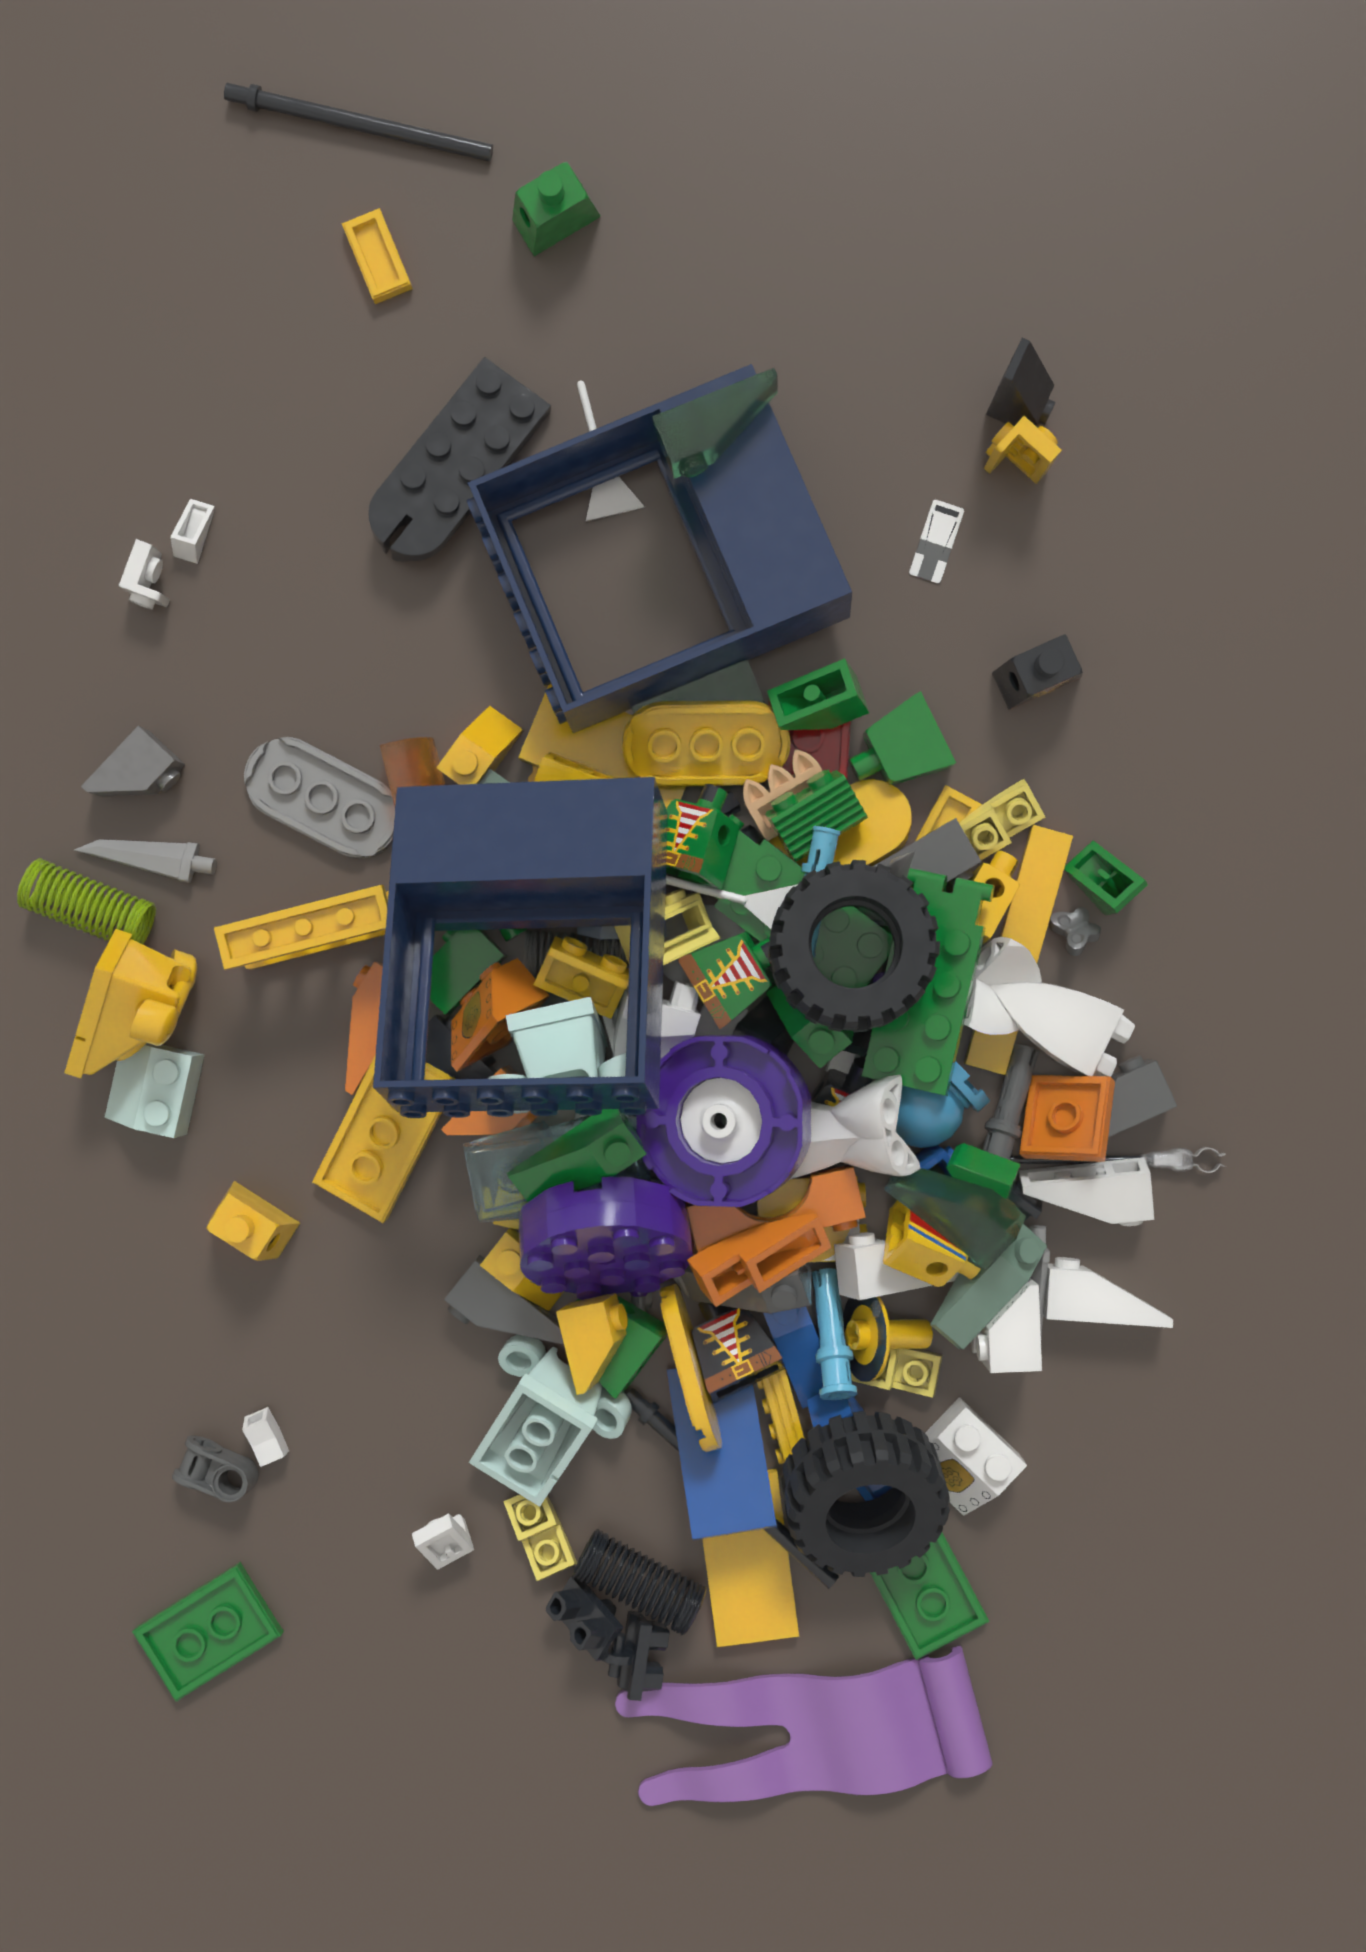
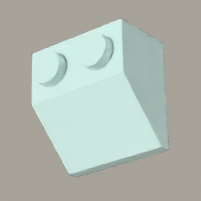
[105,1043,205,1138]

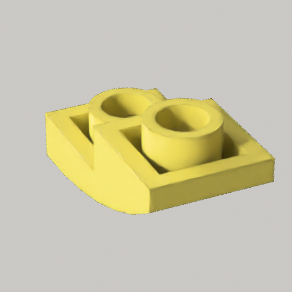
[959,779,1046,860]
[851,1349,943,1398]
[503,1494,577,1581]

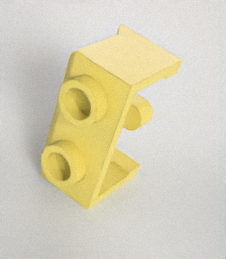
[614,889,720,966]

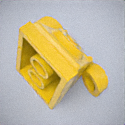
[64,929,197,1078]

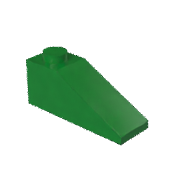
[507,1109,646,1202]

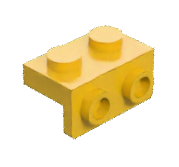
[984,416,1062,484]
[533,936,629,1019]

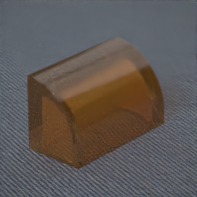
[380,737,445,806]

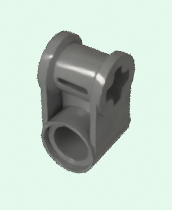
[172,1435,259,1502]

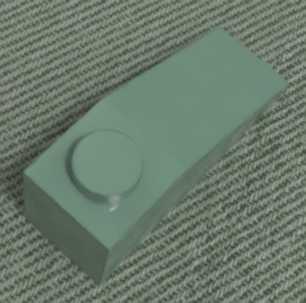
[930,1221,1047,1350]

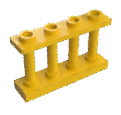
[214,885,389,970]

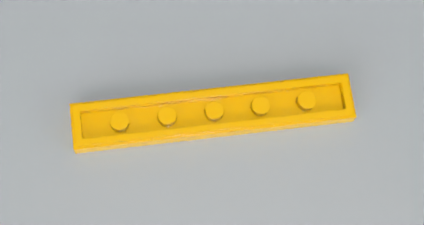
[963,825,1073,1075]

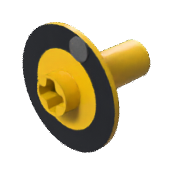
[843,1296,933,1382]

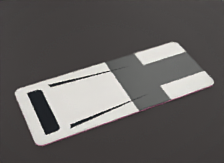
[909,500,964,583]

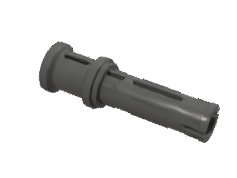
[982,1044,1040,1160]

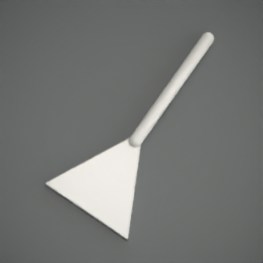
[577,380,645,522]
[666,875,797,929]

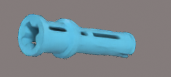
[812,1268,857,1400]

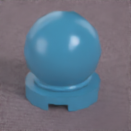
[895,1061,990,1148]

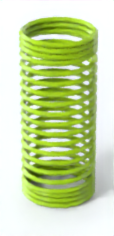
[17,858,156,944]

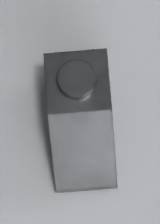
[81,726,185,796]

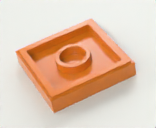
[1019,1075,1115,1162]

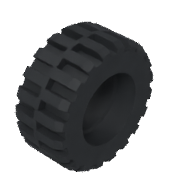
[768,860,940,1033]
[781,1411,950,1577]

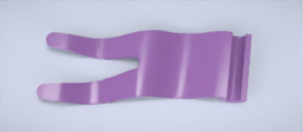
[615,1645,993,1806]

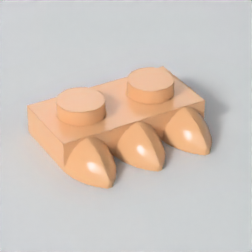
[743,750,822,841]

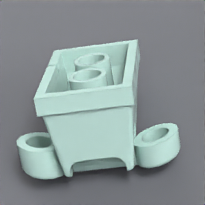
[488,997,626,1114]
[469,1335,632,1507]

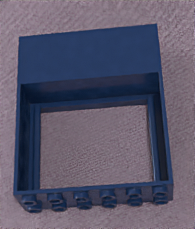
[466,364,852,733]
[373,777,668,1118]

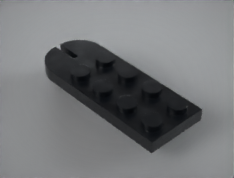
[368,357,551,562]

